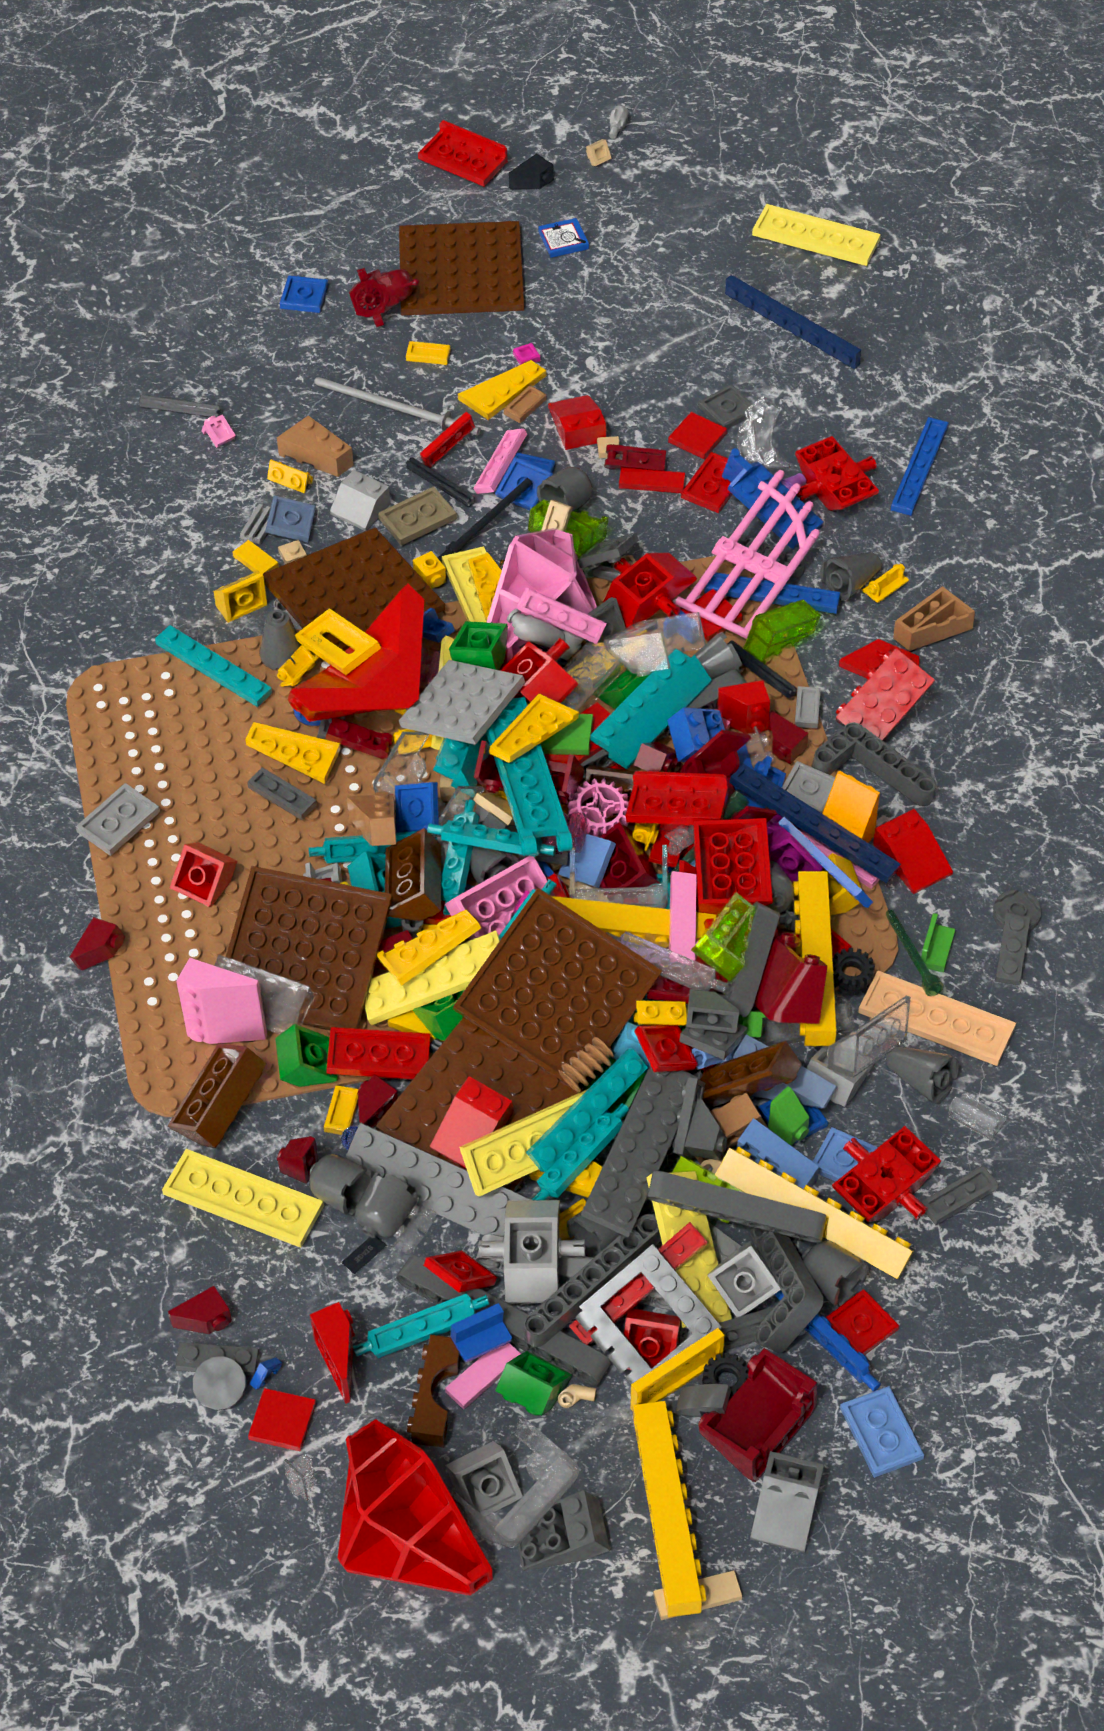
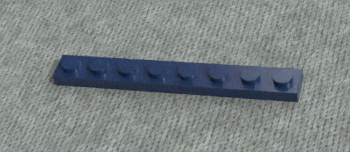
[725,275,861,369]
[729,764,901,884]

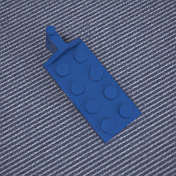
[722,448,824,550]

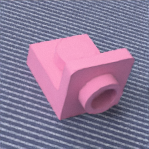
[202,414,236,448]

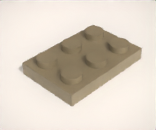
[378,487,457,546]

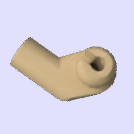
[558,1384,596,1408]

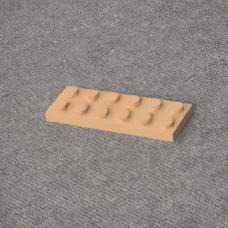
[858,971,1016,1066]

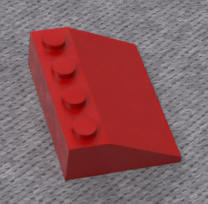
[693,818,773,918]

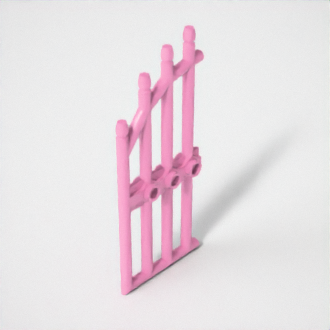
[675,470,820,639]

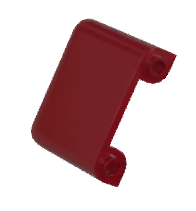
[754,932,828,1024]
[698,1348,817,1482]

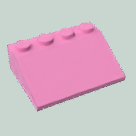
[445,856,555,940]
[176,958,267,1044]

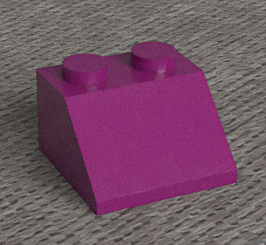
[768,827,823,883]

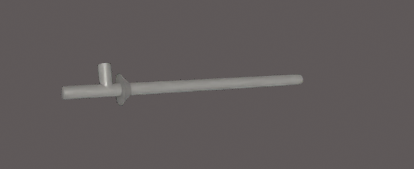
[314,377,481,436]

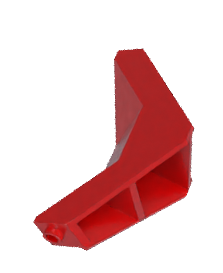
[288,584,424,722]
[337,1419,493,1596]

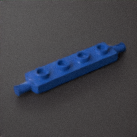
[774,1290,881,1392]

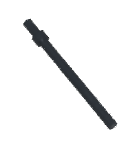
[437,478,533,563]

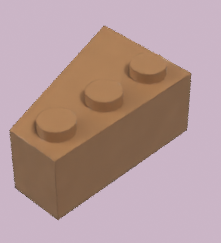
[277,416,354,477]
[893,586,975,651]
[347,791,396,846]
[695,1093,768,1164]

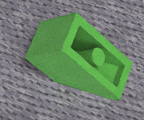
[768,1086,809,1146]

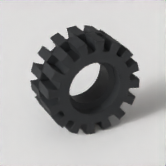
[832,948,875,995]
[702,1353,749,1401]

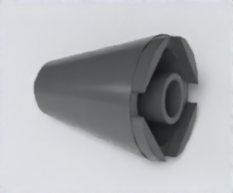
[820,552,881,601]
[259,610,303,670]
[695,632,744,680]
[469,846,519,884]
[886,1046,959,1103]

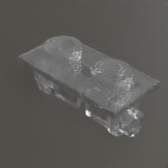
[746,726,776,769]
[665,825,694,855]
[391,1200,437,1254]
[284,1455,316,1502]

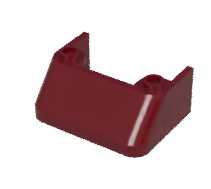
[681,730,777,822]
[474,741,585,805]

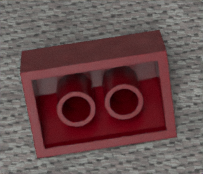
[599,821,661,902]

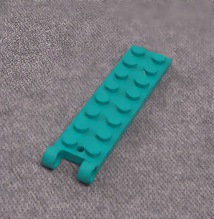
[486,697,573,856]

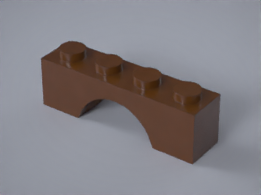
[407,1335,462,1448]

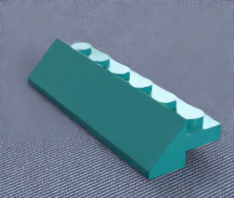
[590,649,712,769]
[433,732,490,796]

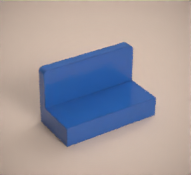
[451,1303,512,1362]

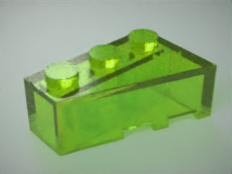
[528,500,609,558]
[744,599,821,664]
[691,892,755,982]

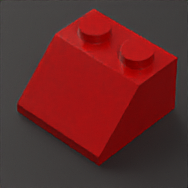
[717,680,770,734]
[169,842,238,907]
[624,1309,681,1370]

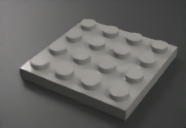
[399,660,525,745]

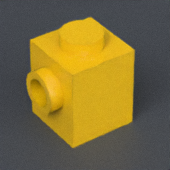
[413,551,446,589]

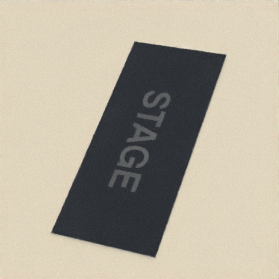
[341,1236,387,1275]

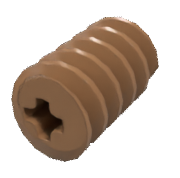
[558,1037,614,1093]

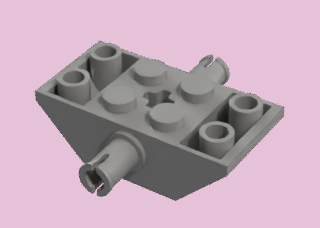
[479,1200,585,1303]

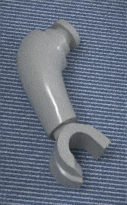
[506,609,584,660]

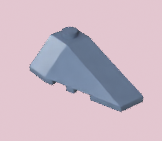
[733,1034,837,1109]

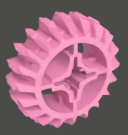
[567,778,629,837]

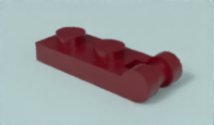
[604,444,666,471]
[325,718,394,759]

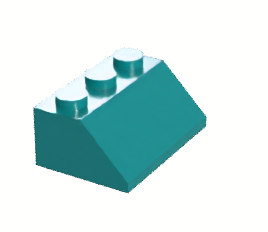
[347,851,402,929]

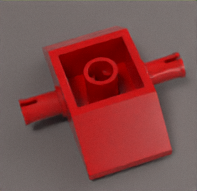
[795,436,879,510]
[603,553,697,633]
[500,638,579,704]
[832,1126,941,1222]

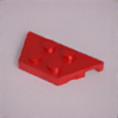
[839,639,919,678]

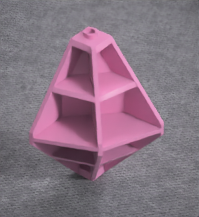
[487,528,597,664]

